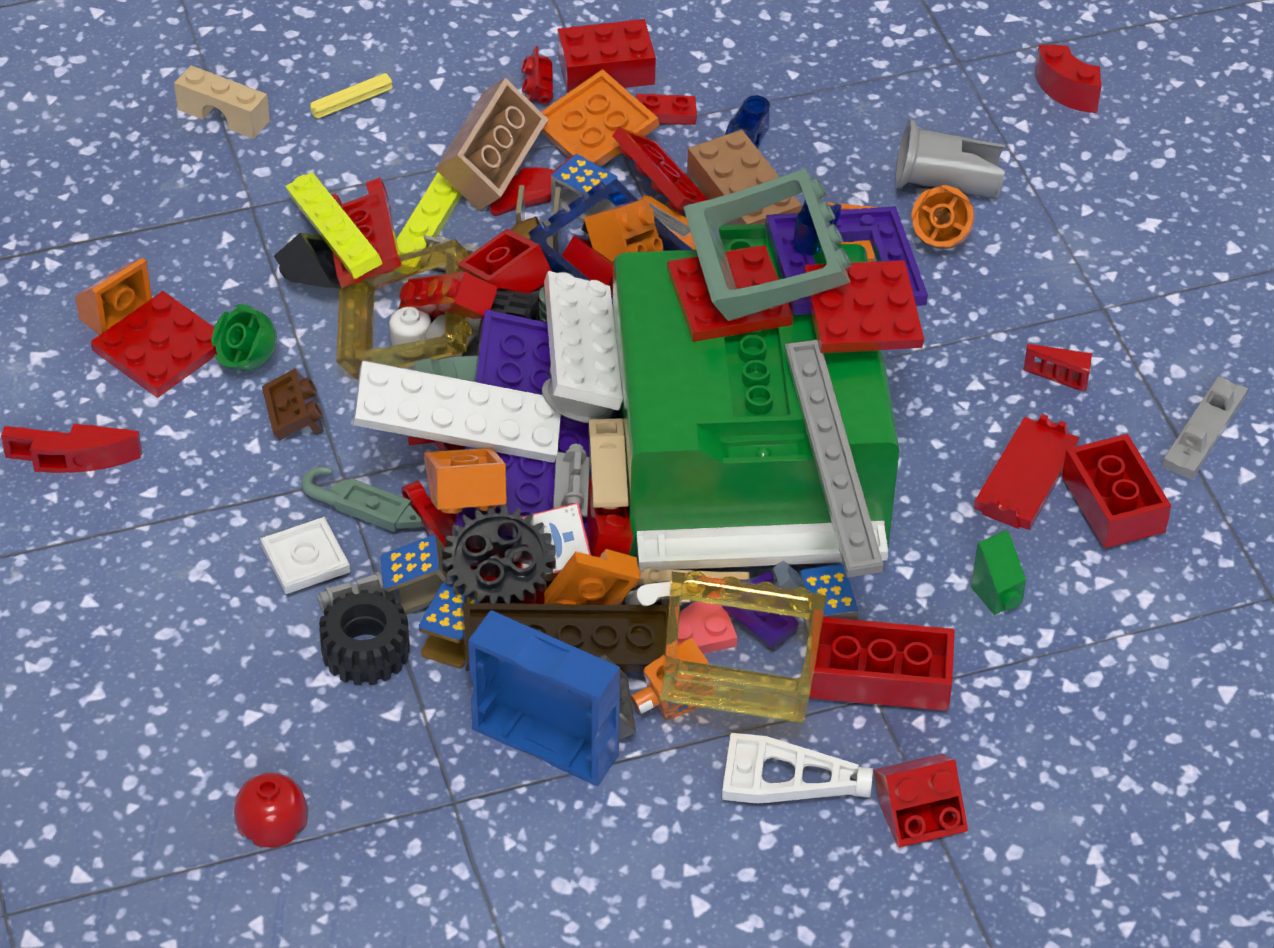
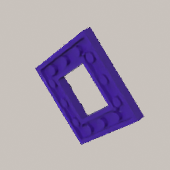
[765,206,928,315]

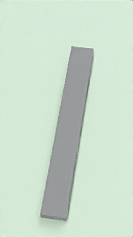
[785,340,883,578]

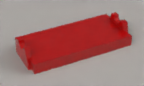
[974,414,1080,530]

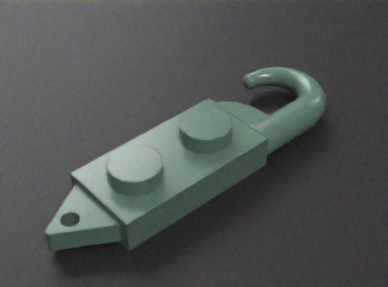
[302,466,422,532]

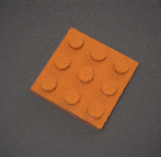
[541,69,660,167]

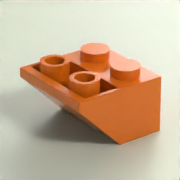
[584,198,663,262]

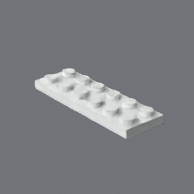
[544,271,623,410]
[353,361,561,463]

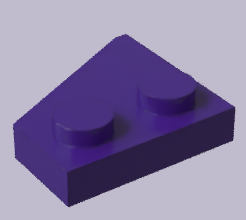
[722,571,799,648]

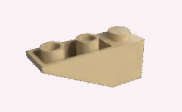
[589,419,628,509]

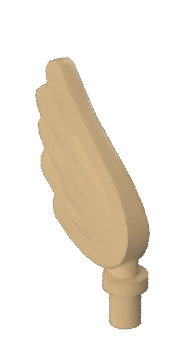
[637,568,750,585]

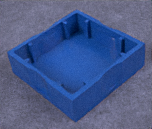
[468,610,620,787]

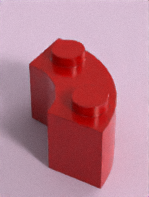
[1035,44,1102,113]

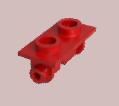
[521,46,553,105]

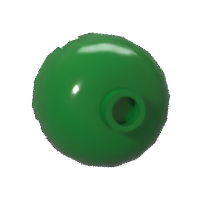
[211,304,277,371]

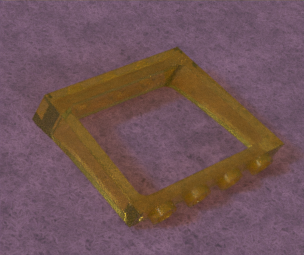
[336,239,472,380]
[660,571,827,723]

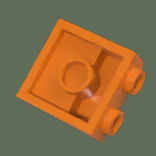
[544,549,641,605]

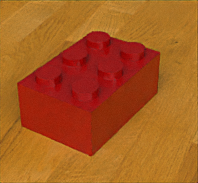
[558,19,656,93]
[1062,433,1172,549]

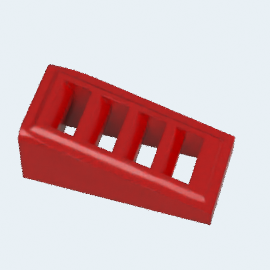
[1023,344,1092,391]

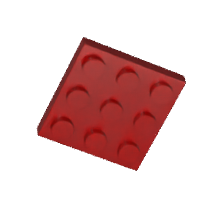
[667,245,793,342]
[803,260,924,353]
[90,291,218,398]

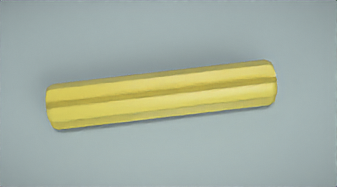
[310,73,392,119]

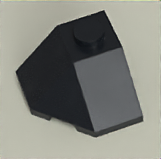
[274,233,347,289]

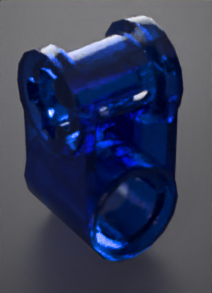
[725,95,770,149]
[792,200,842,255]

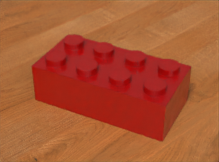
[806,616,955,711]

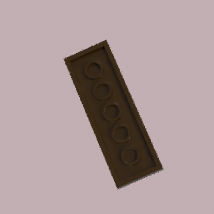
[461,603,677,672]

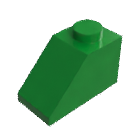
[971,530,1026,615]

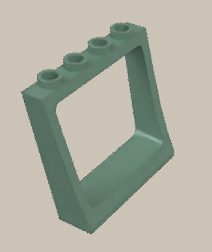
[683,168,851,321]

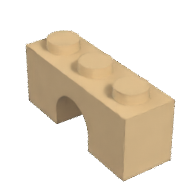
[174,65,270,139]

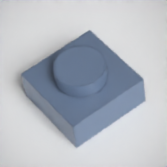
[773,560,808,607]

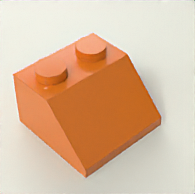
[75,258,152,335]
[424,448,506,513]

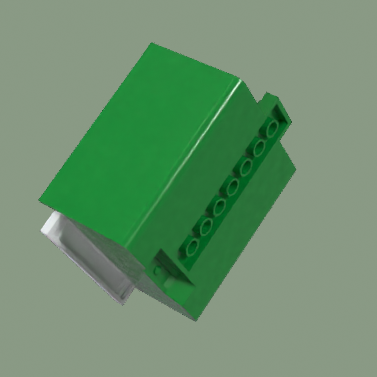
[613,224,900,571]

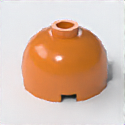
[911,185,975,249]

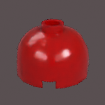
[234,772,308,848]

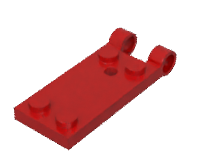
[332,177,402,287]

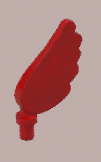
[490,157,572,216]

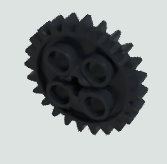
[442,505,556,604]

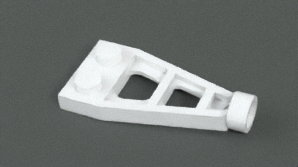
[722,733,873,804]

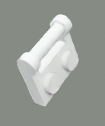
[623,578,699,607]

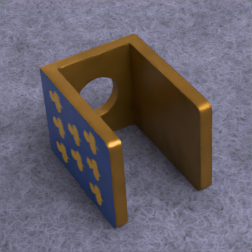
[419,583,477,669]

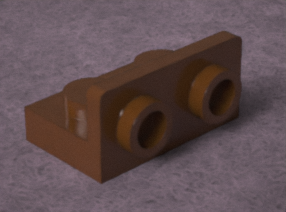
[262,368,323,440]

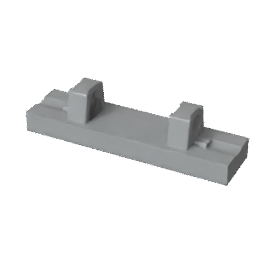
[1162,376,1248,480]

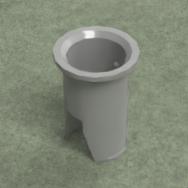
[895,118,1005,199]

